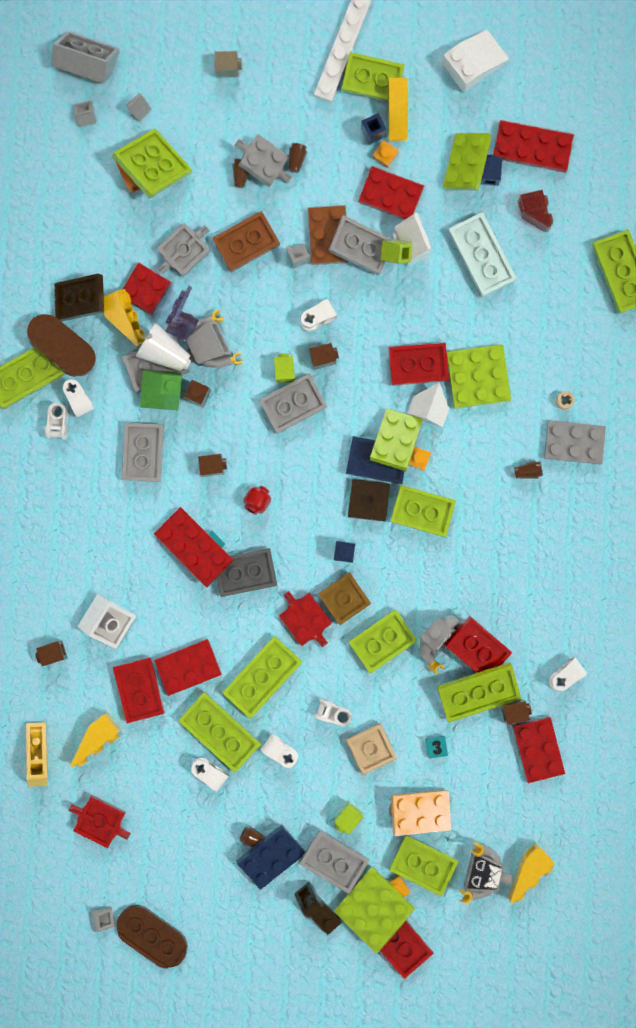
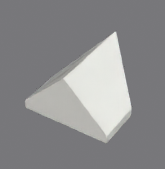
[407,382,449,427]

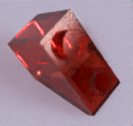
[518,190,553,232]

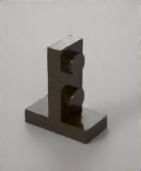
[294,882,342,935]

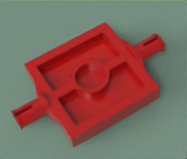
[279,591,332,647]
[68,795,131,849]

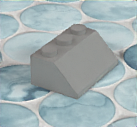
[51,31,120,83]

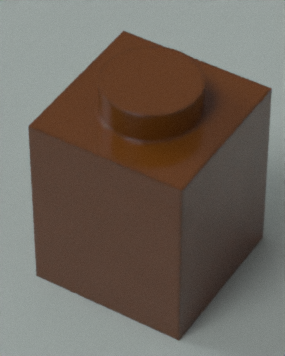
[309,343,339,370]
[184,380,211,408]
[198,454,227,477]
[35,640,68,667]
[501,699,532,725]

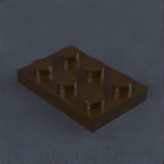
[54,273,104,321]

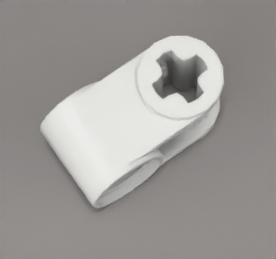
[301,299,338,332]
[63,379,94,418]
[45,403,69,440]
[548,657,587,691]
[313,698,352,726]
[260,734,298,768]
[191,757,229,792]

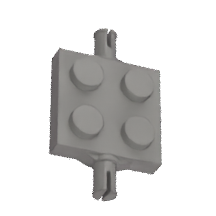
[234,134,292,187]
[157,223,211,277]

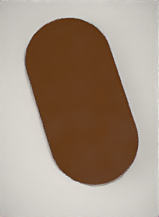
[27,314,96,377]
[117,905,188,968]

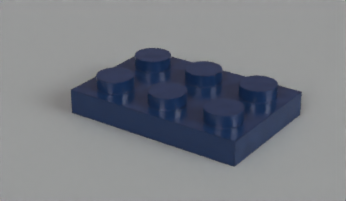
[346,436,405,485]
[236,824,305,890]

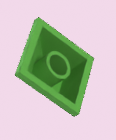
[140,369,182,411]

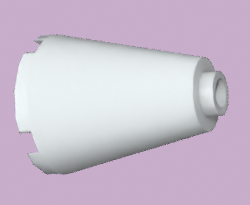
[136,323,191,372]

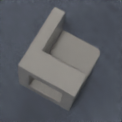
[286,243,311,269]

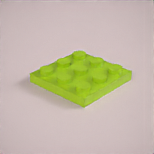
[112,128,192,199]
[447,344,511,409]
[334,867,416,954]

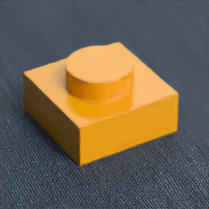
[373,140,399,168]
[409,446,431,471]
[389,875,411,897]

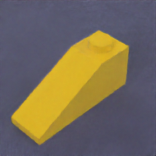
[26,722,48,787]

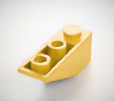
[104,289,145,346]
[70,712,122,768]
[508,843,555,904]

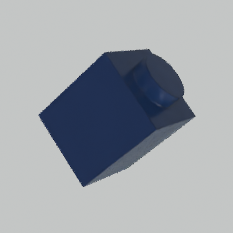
[361,113,387,145]
[480,155,503,186]
[334,541,355,563]

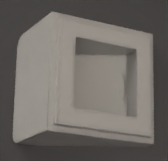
[127,93,151,121]
[74,101,96,127]
[89,907,115,932]

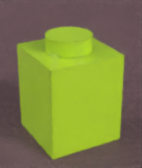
[381,240,412,264]
[274,353,295,383]
[334,801,364,835]

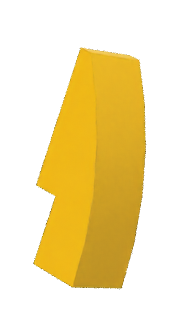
[387,78,408,142]

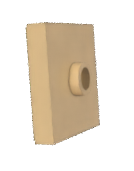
[346,723,397,775]

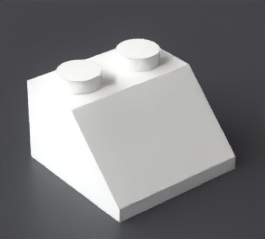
[392,213,431,266]
[77,594,136,649]

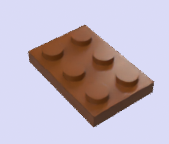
[308,205,349,265]
[212,211,280,272]

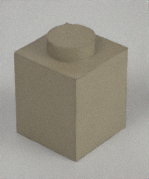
[215,51,242,77]

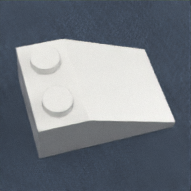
[442,30,509,93]

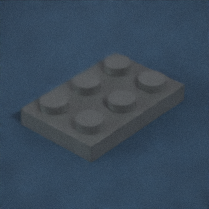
[217,548,278,597]

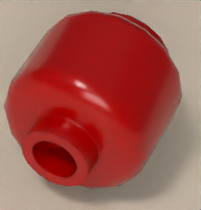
[243,485,271,515]

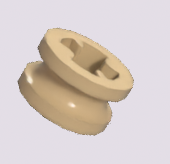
[556,392,575,410]

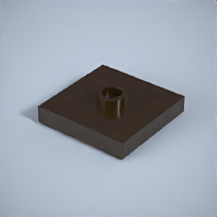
[348,479,390,522]

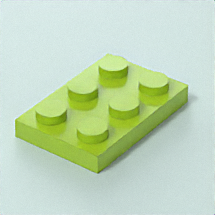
[341,52,405,102]
[443,133,492,191]
[370,408,423,471]
[390,485,456,538]
[349,609,418,674]
[389,835,459,897]

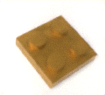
[318,572,372,625]

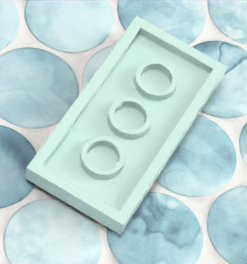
[448,212,517,297]

